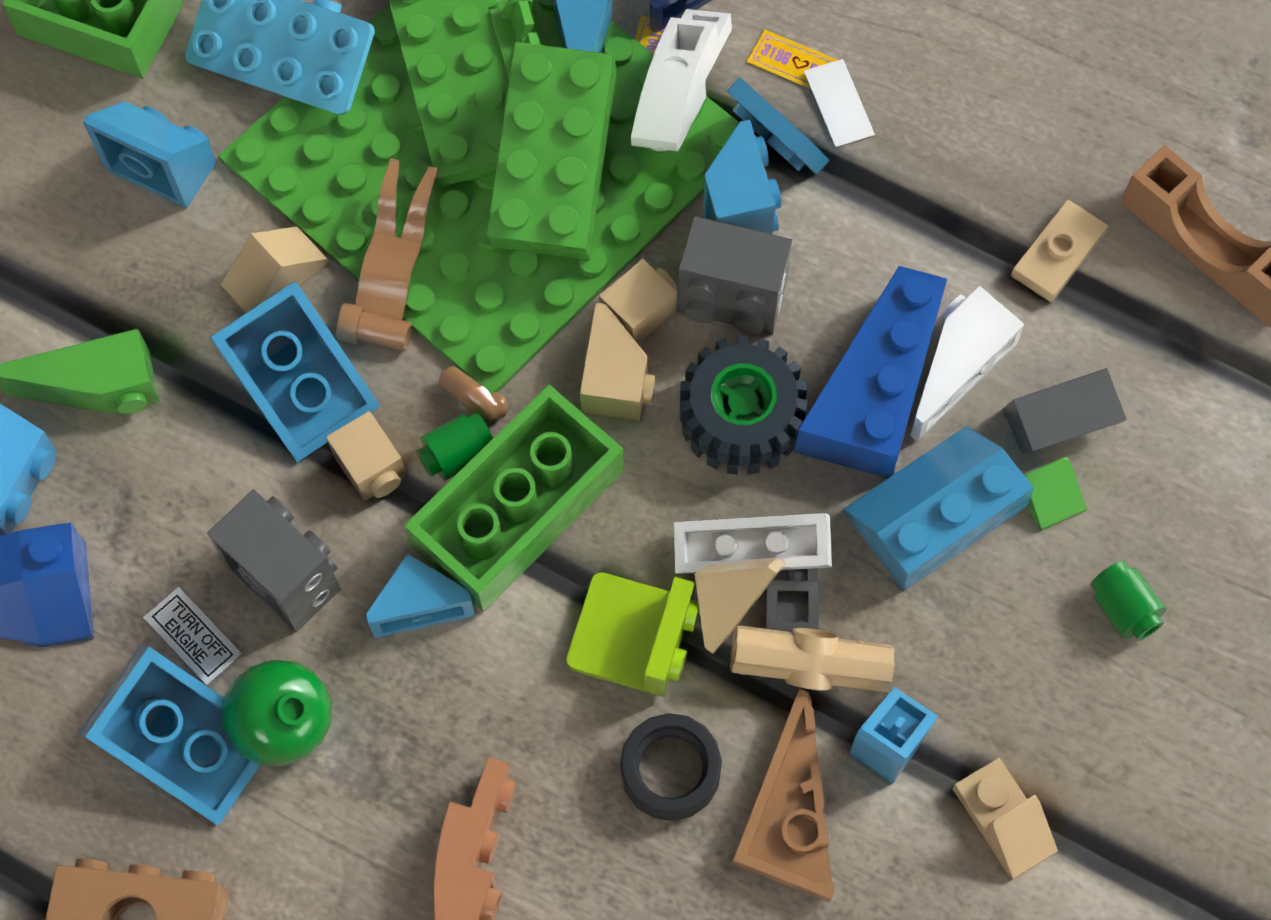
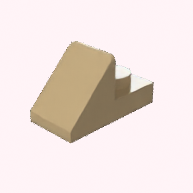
[952,757,1058,880]

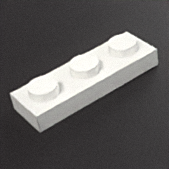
[674,513,832,576]

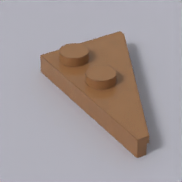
[732,688,834,903]

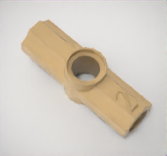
[730,625,895,692]

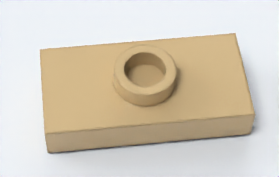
[1011,200,1109,303]

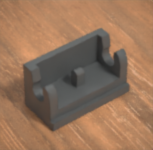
[1002,368,1127,454]

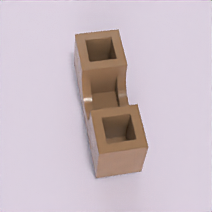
[46,858,229,920]

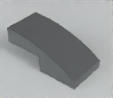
[765,568,819,632]

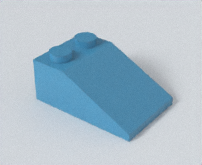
[209,281,380,463]
[78,645,260,826]

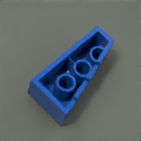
[794,266,947,478]

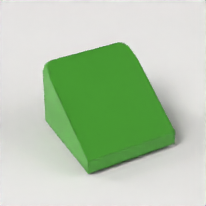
[1024,457,1087,531]

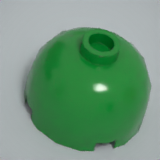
[221,660,332,766]

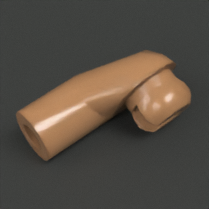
[439,366,508,424]

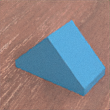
[366,554,475,638]
[849,687,939,784]

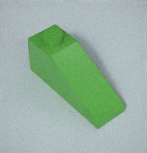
[0,329,160,414]

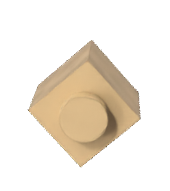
[599,259,677,345]
[326,411,407,502]

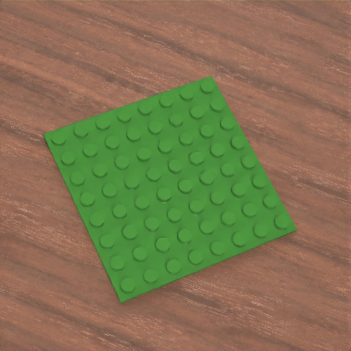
[218,0,757,393]

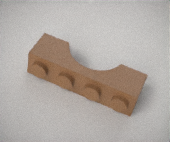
[1120,145,1271,328]

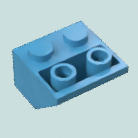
[703,120,782,234]

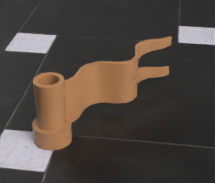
[336,158,438,351]

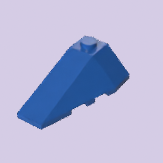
[0,522,94,647]

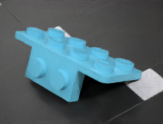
[185,0,375,115]

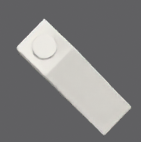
[910,286,1025,442]

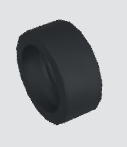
[620,713,722,821]

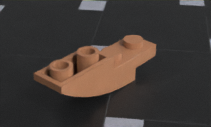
[434,757,517,920]

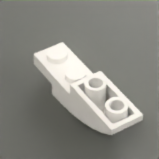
[631,9,732,151]

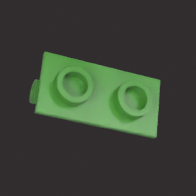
[489,0,545,82]

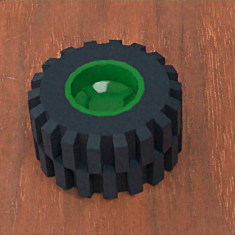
[680,336,808,475]

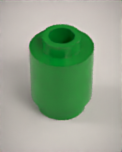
[416,412,493,481]
[1090,561,1166,641]

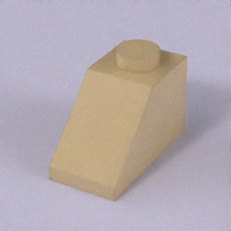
[580,303,656,421]

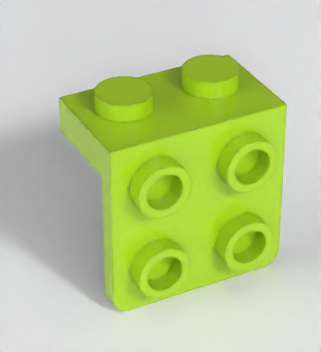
[567,572,700,697]

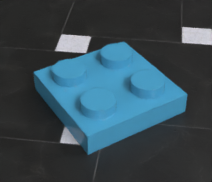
[726,77,829,174]

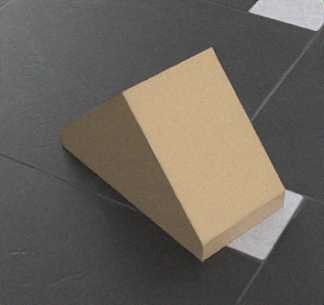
[221,226,329,313]
[694,557,785,654]

